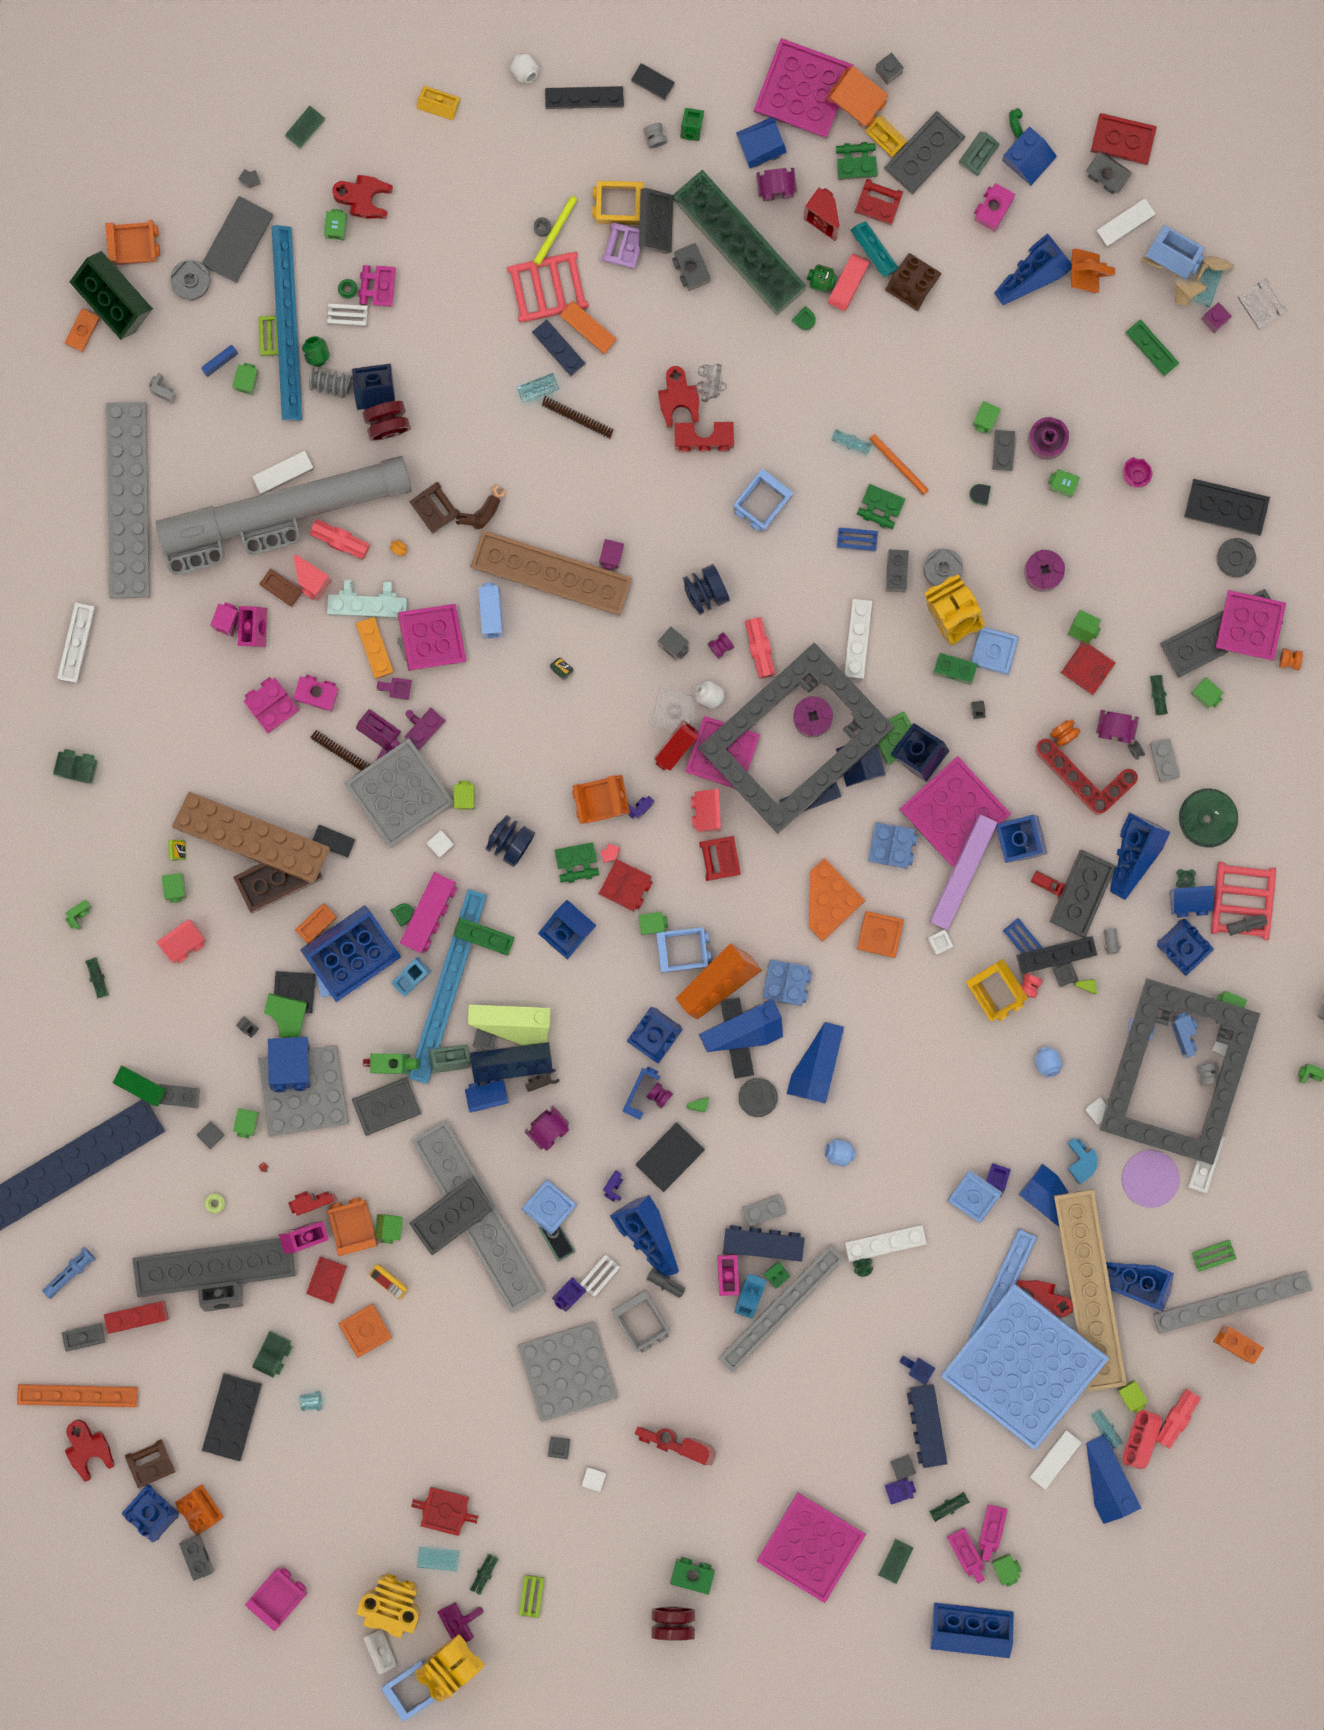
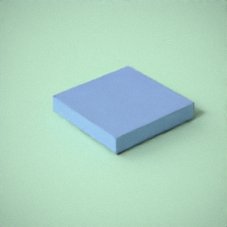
[971,627,1019,675]
[947,1170,1002,1223]
[521,1180,577,1235]

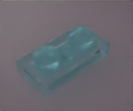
[1191,268,1223,307]
[516,373,559,403]
[417,1547,459,1571]

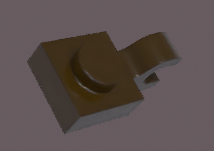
[525,1069,560,1092]

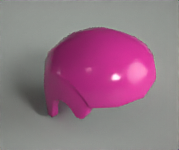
[1122,457,1153,488]

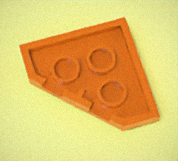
[809,858,865,942]

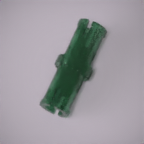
[1149,675,1168,716]
[85,957,109,999]
[929,1492,970,1522]
[469,1553,499,1595]

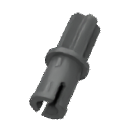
[1227,914,1267,936]
[646,1268,685,1298]

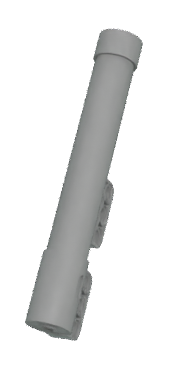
[155,456,412,575]

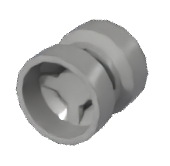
[643,123,667,149]
[1196,1062,1218,1086]

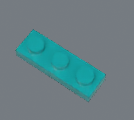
[851,221,898,278]

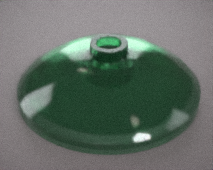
[1179,788,1238,848]

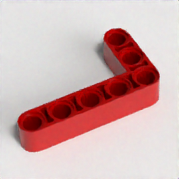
[1035,739,1138,815]

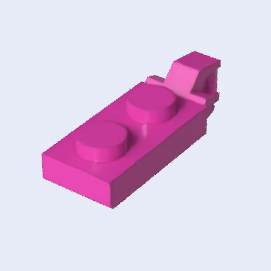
[979,1504,1007,1562]
[947,1528,985,1583]

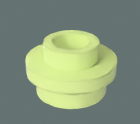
[205,1194,225,1213]

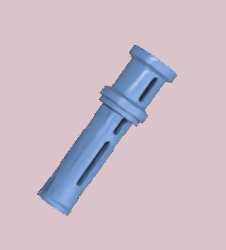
[42,1247,96,1299]

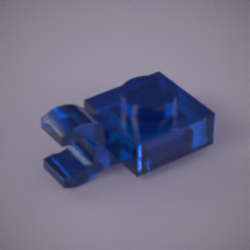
[899,1355,936,1385]

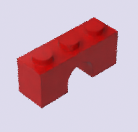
[675,422,734,453]
[104,1300,169,1334]

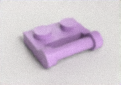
[601,222,641,269]

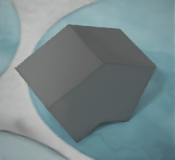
[238,169,261,188]
[970,701,986,719]
[236,1016,259,1038]

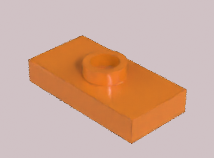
[64,308,100,352]
[295,903,337,944]

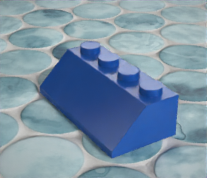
[930,1603,1014,1658]

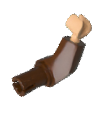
[456,485,505,530]

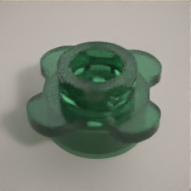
[1176,869,1196,888]
[853,1258,873,1277]

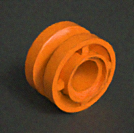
[1050,719,1081,747]

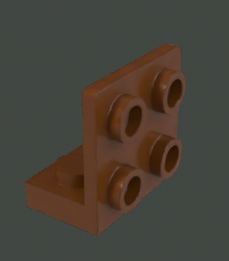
[885,253,941,311]

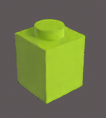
[454,781,475,810]
[1117,1380,1148,1413]

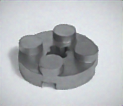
[171,260,211,301]
[923,549,963,586]

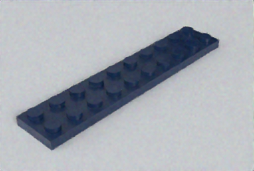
[0,1100,166,1231]

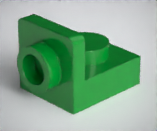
[680,108,704,141]
[763,1261,790,1288]

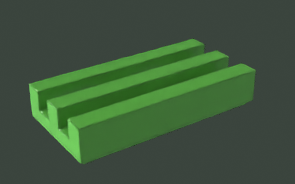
[1192,1240,1237,1272]

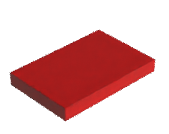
[1090,113,1157,165]

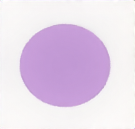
[1122,1150,1180,1208]

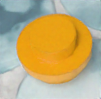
[389,539,408,557]

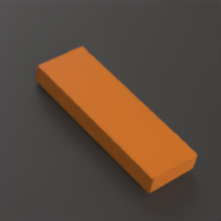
[559,301,616,354]

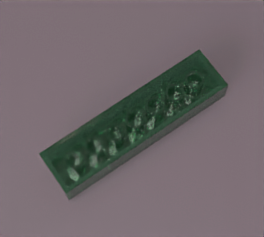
[673,169,807,316]

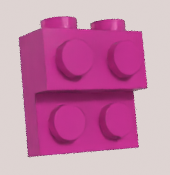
[244,677,300,734]

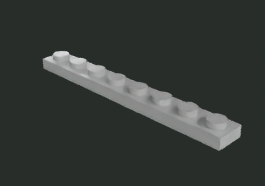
[719,1245,844,1372]
[1153,1271,1312,1334]

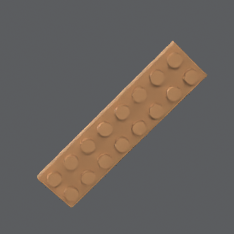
[470,530,632,616]
[172,792,330,884]

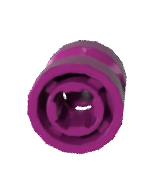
[707,632,735,659]
[646,1082,673,1109]

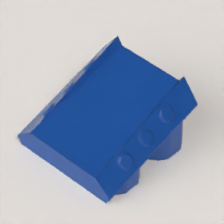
[736,116,787,168]
[1157,919,1214,976]
[627,1007,683,1063]
[122,1484,179,1543]

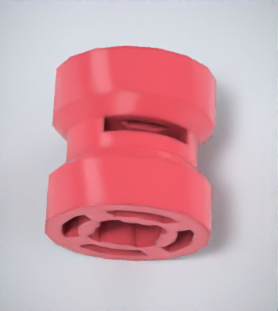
[1020,973,1043,999]

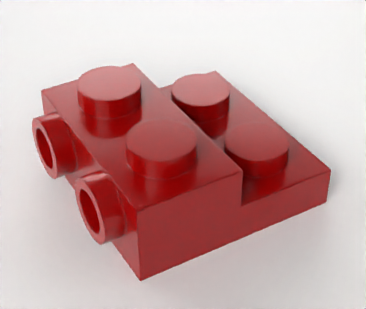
[599,859,653,912]
[288,1191,337,1216]

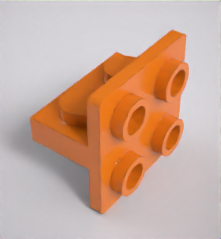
[1071,248,1115,293]
[175,1484,224,1535]

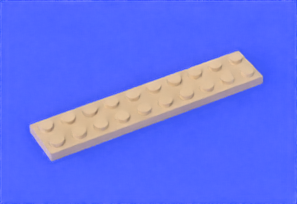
[1054,1189,1127,1392]

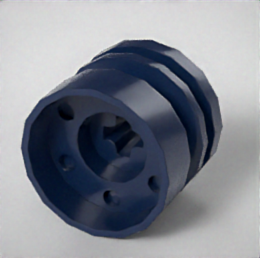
[683,564,730,615]
[485,815,535,867]

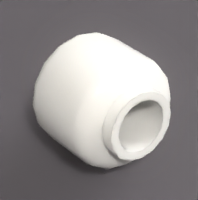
[510,54,539,83]
[695,680,725,709]

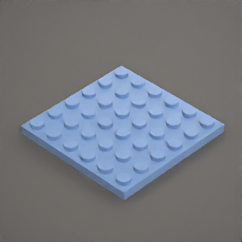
[941,1283,1109,1450]

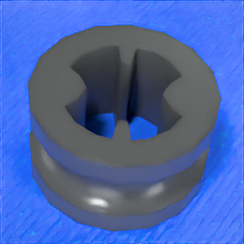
[534,217,551,237]
[1128,740,1145,760]

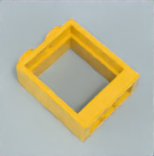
[592,181,644,225]
[966,959,1029,1022]

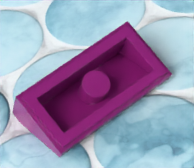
[356,709,401,750]

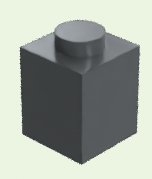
[875,52,904,85]

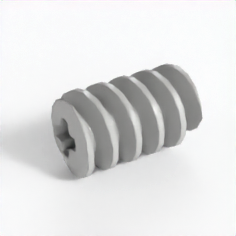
[309,366,352,398]

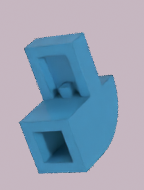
[391,957,432,997]
[1067,1138,1098,1184]
[734,1274,767,1319]

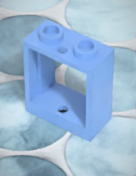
[1146,225,1205,279]
[733,469,793,532]
[478,583,503,639]
[656,927,712,973]
[381,1659,435,1722]

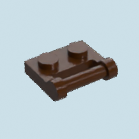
[409,482,460,534]
[125,1439,176,1488]

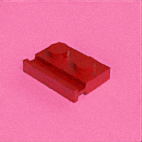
[306,1256,347,1304]

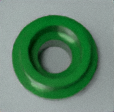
[338,279,358,299]

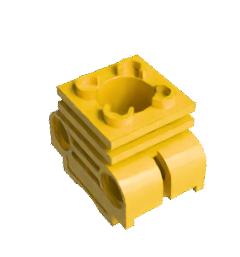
[924,574,985,646]
[356,1573,420,1638]
[414,1635,485,1702]

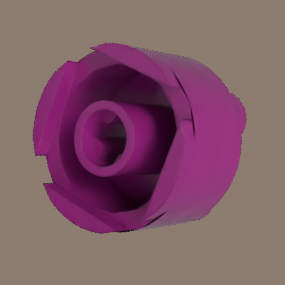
[756,168,797,201]
[1028,417,1069,460]
[1024,550,1065,592]
[793,696,833,738]
[1096,710,1139,744]
[524,1105,569,1151]

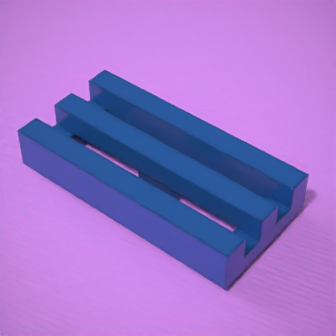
[201,345,238,377]
[837,528,878,551]
[1003,918,1043,953]

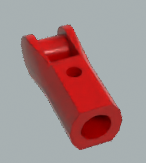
[1030,870,1065,897]

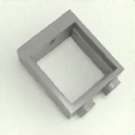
[611,1290,670,1353]

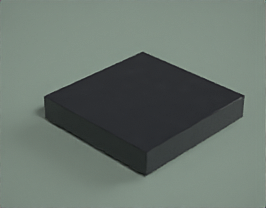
[274,971,316,1014]

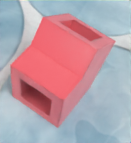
[601,843,620,863]

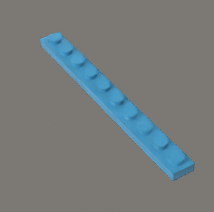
[271,225,302,421]
[409,889,487,1084]

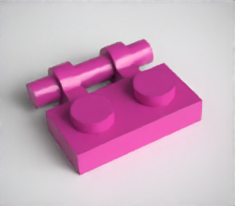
[358,265,396,307]

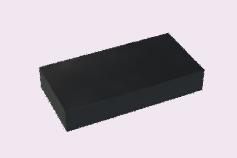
[631,63,675,100]
[313,825,355,858]

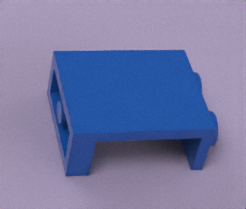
[268,1037,311,1092]
[622,1067,660,1120]

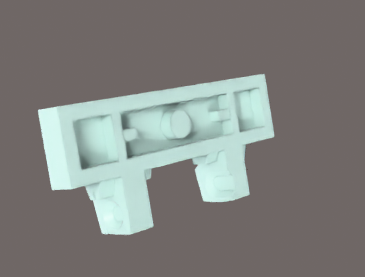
[327,580,407,618]

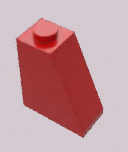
[654,720,699,771]

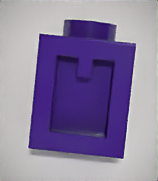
[628,796,655,820]
[986,1163,1011,1197]
[603,1170,623,1202]
[552,1277,586,1312]
[884,1477,916,1505]

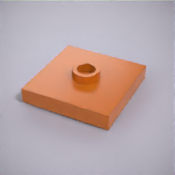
[857,911,904,958]
[338,1303,392,1358]

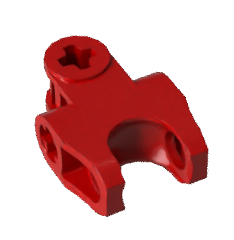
[332,175,393,219]
[658,366,700,428]
[1017,1280,1073,1317]
[65,1419,115,1482]

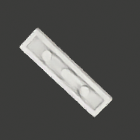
[844,599,872,679]
[57,602,95,684]
[845,1225,927,1262]

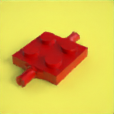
[411,1487,479,1536]

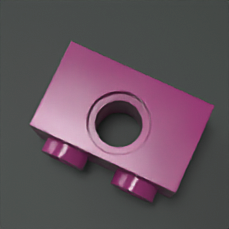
[974,183,1016,232]
[210,602,239,637]
[237,606,267,647]
[293,674,339,712]
[279,1221,329,1253]
[717,1254,739,1296]

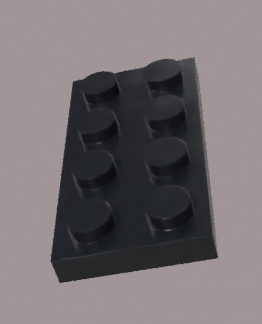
[1184,479,1270,536]
[202,1373,262,1461]

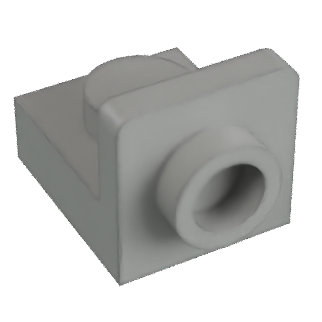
[149,373,176,404]

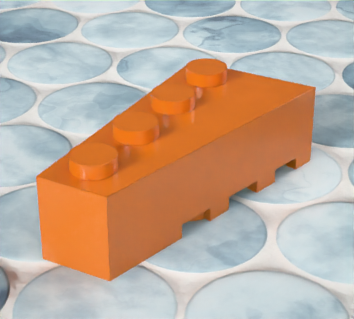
[675,943,762,1020]

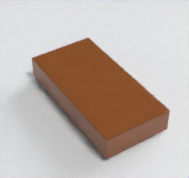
[259,568,302,608]

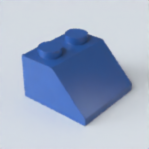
[1002,126,1057,186]
[996,814,1048,863]
[1169,885,1214,918]
[538,900,597,960]
[465,1080,510,1113]

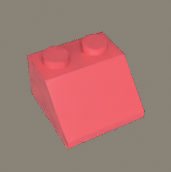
[293,554,332,600]
[691,789,721,832]
[156,919,207,963]

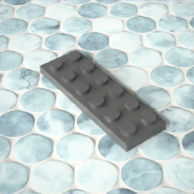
[1160,589,1283,678]

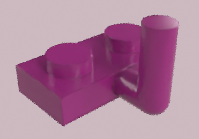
[404,708,446,750]
[437,1602,483,1642]

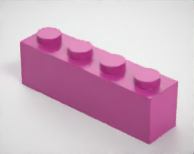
[400,872,458,954]

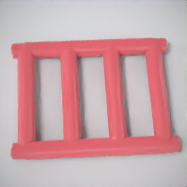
[507,252,589,323]
[1211,862,1276,940]

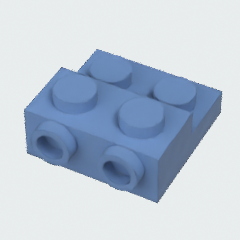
[868,822,918,869]
[762,959,812,1006]
[1170,1012,1198,1058]

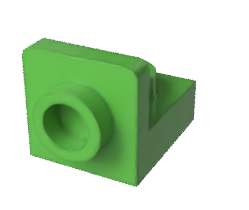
[66,900,92,930]
[1298,1064,1324,1084]

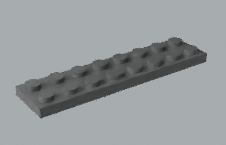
[132,1238,296,1298]

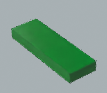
[1126,319,1179,377]
[453,917,515,956]
[113,1065,166,1107]

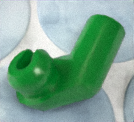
[1009,108,1024,138]

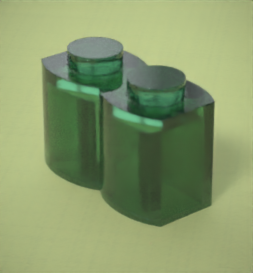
[53,749,98,784]
[252,1330,293,1378]

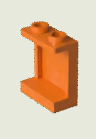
[825,66,888,127]
[105,220,160,265]
[572,775,630,824]
[326,1197,378,1256]
[1213,1325,1264,1364]

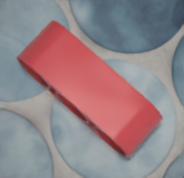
[828,253,870,312]
[1123,1410,1162,1469]

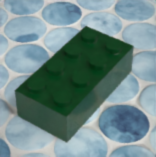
[69,251,153,340]

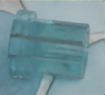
[299,1391,323,1411]

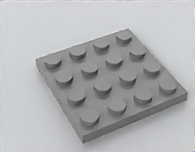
[344,738,454,848]
[258,1046,349,1137]
[518,1322,617,1422]

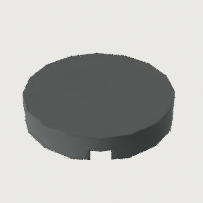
[1216,538,1256,577]
[739,1078,778,1117]

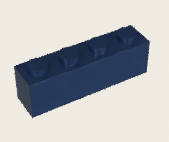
[471,1042,553,1083]
[723,1225,805,1262]
[907,1384,947,1468]

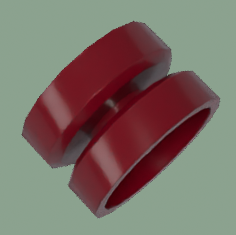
[362,401,411,441]
[651,1606,695,1641]

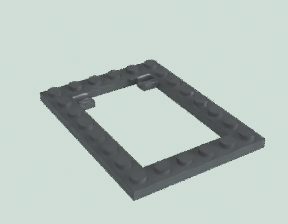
[698,642,895,834]
[1099,978,1260,1165]

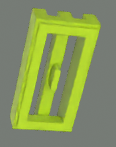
[259,316,278,356]
[519,1575,544,1618]

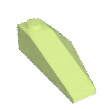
[467,1005,550,1046]

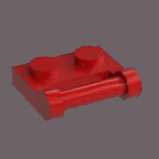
[855,179,903,225]
[699,836,741,881]

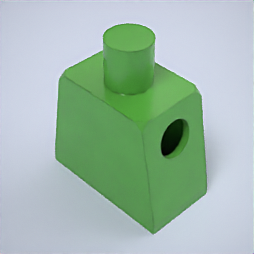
[370,1053,420,1074]

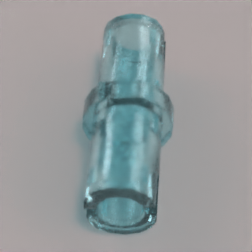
[831,429,872,455]
[1090,1409,1123,1449]

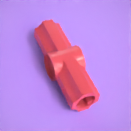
[310,519,370,560]
[745,617,775,679]
[1156,1389,1201,1449]

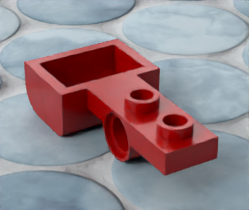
[635,1427,716,1466]

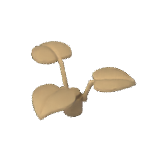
[1141,256,1234,306]

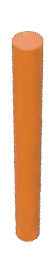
[869,434,929,495]

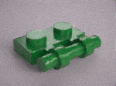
[836,142,878,180]
[857,484,905,530]
[555,842,599,883]

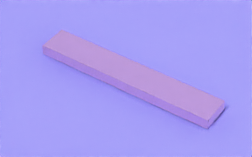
[929,814,998,930]

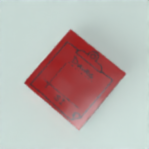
[1061,642,1116,695]

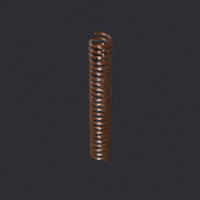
[542,396,614,439]
[310,730,370,771]

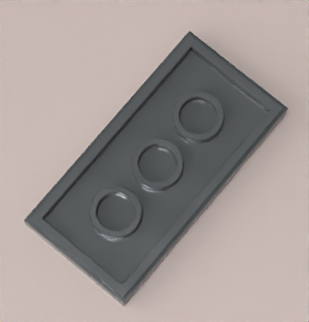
[884,111,965,195]
[202,196,274,283]
[1049,850,1116,938]
[409,1177,494,1255]

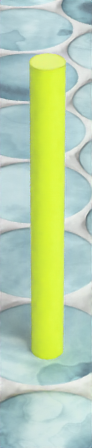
[533,196,577,266]

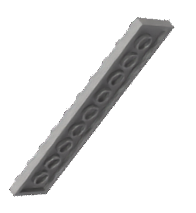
[106,402,150,599]
[411,1120,545,1312]

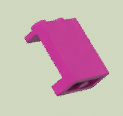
[245,1567,308,1632]

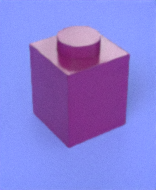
[1201,302,1232,333]
[599,539,624,571]

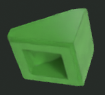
[686,1097,709,1113]

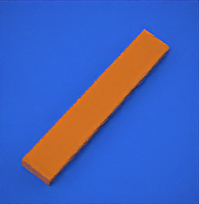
[17,1384,138,1407]

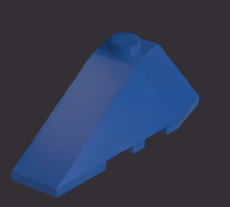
[994,233,1072,305]
[1110,813,1170,900]
[698,999,783,1052]
[787,1022,844,1104]
[1018,1163,1069,1227]
[610,1195,679,1276]
[1106,1262,1174,1312]
[1086,1434,1142,1524]

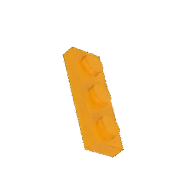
[356,617,394,679]

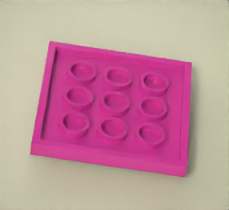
[754,38,854,139]
[899,756,1011,867]
[756,1492,866,1603]

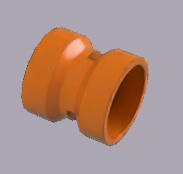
[1279,648,1303,671]

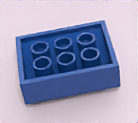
[300,905,401,1002]

